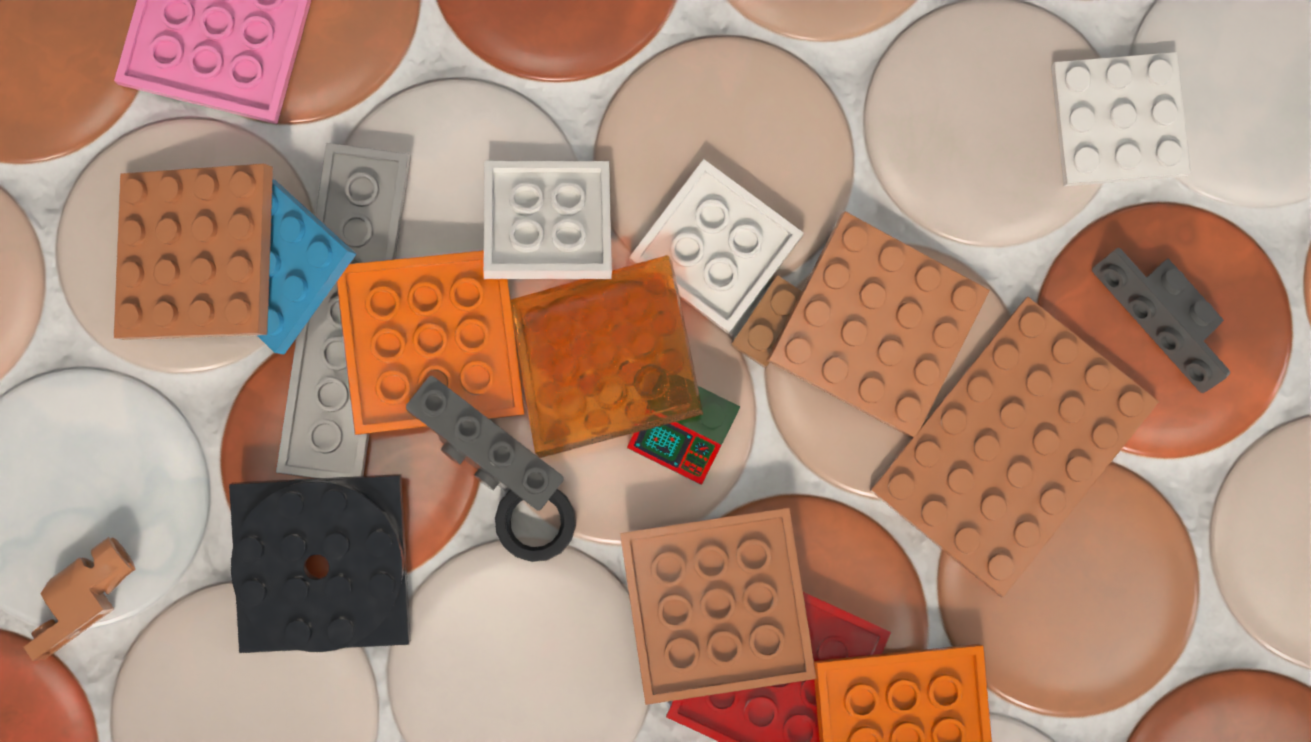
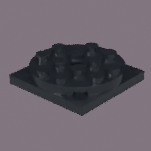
[229,474,411,653]

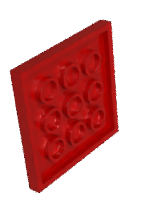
[666,592,891,742]

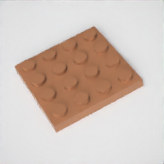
[114,163,273,340]
[766,211,990,438]
[620,508,816,705]

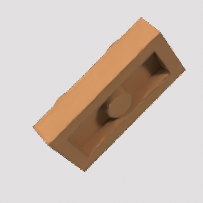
[731,275,801,369]

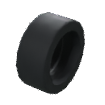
[495,489,576,562]

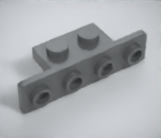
[1092,248,1230,393]
[406,376,564,511]

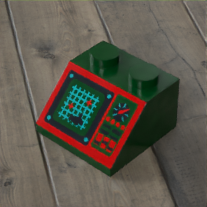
[627,369,740,485]

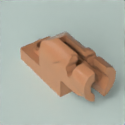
[23,537,135,661]

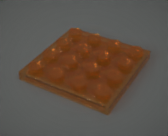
[510,255,703,458]

